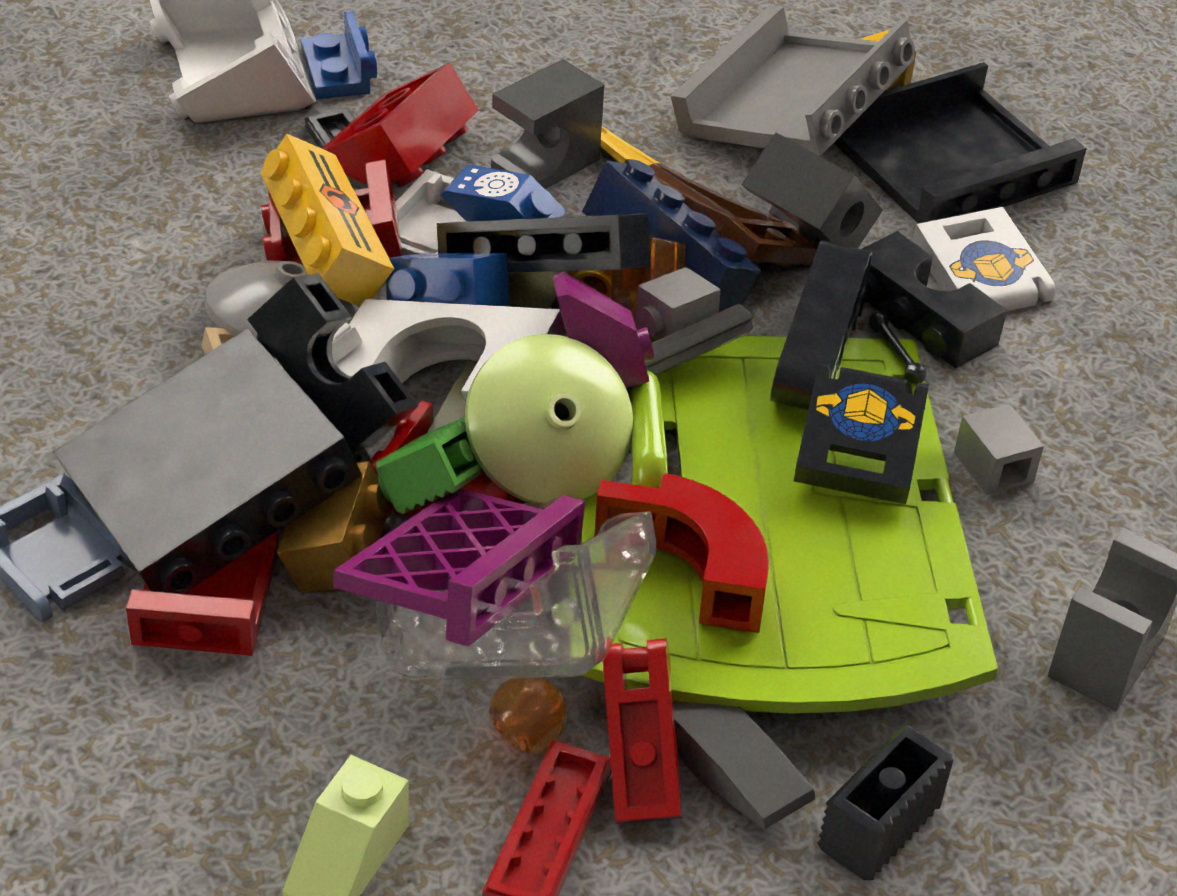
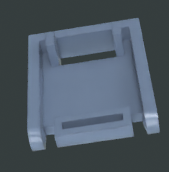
[0,473,136,622]

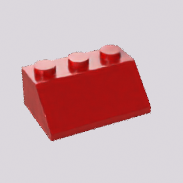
[321,62,479,187]

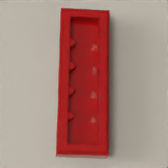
[482,740,611,896]

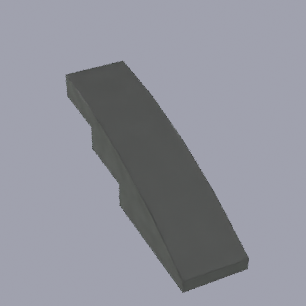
[673,701,815,829]

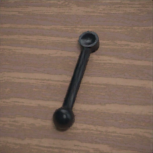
[869,312,927,384]

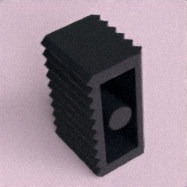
[817,725,953,880]

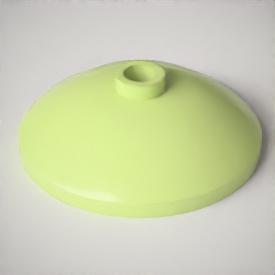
[465,334,633,503]

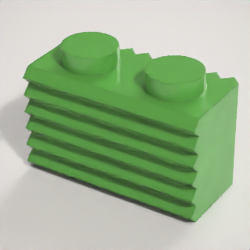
[376,417,484,514]

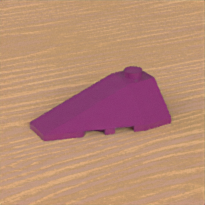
[553,271,655,388]

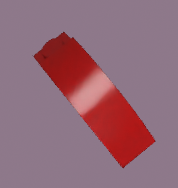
[594,473,769,633]

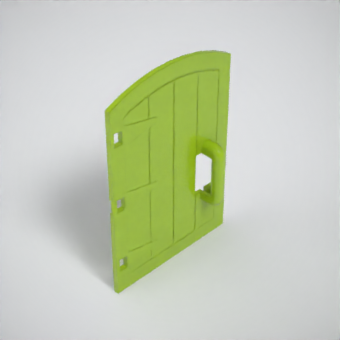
[566,332,998,714]

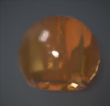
[488,674,568,754]

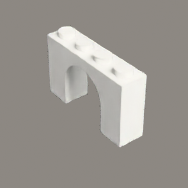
[336,299,567,404]

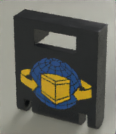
[793,362,929,505]

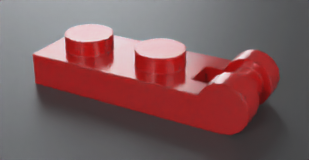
[602,638,683,823]

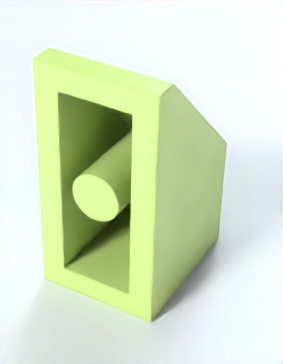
[282,755,409,896]

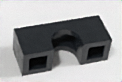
[862,231,1007,369]
[247,273,419,453]

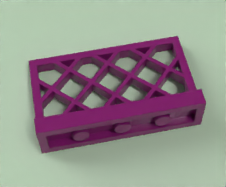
[333,488,585,647]

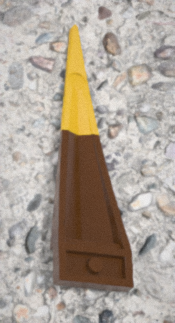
[601,126,818,268]

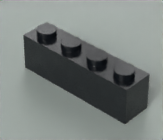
[437,213,650,273]

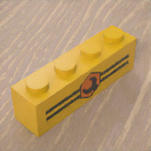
[260,134,394,306]

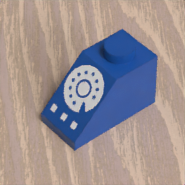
[440,164,566,221]

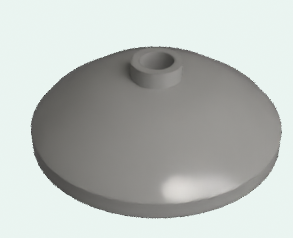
[204,261,359,338]

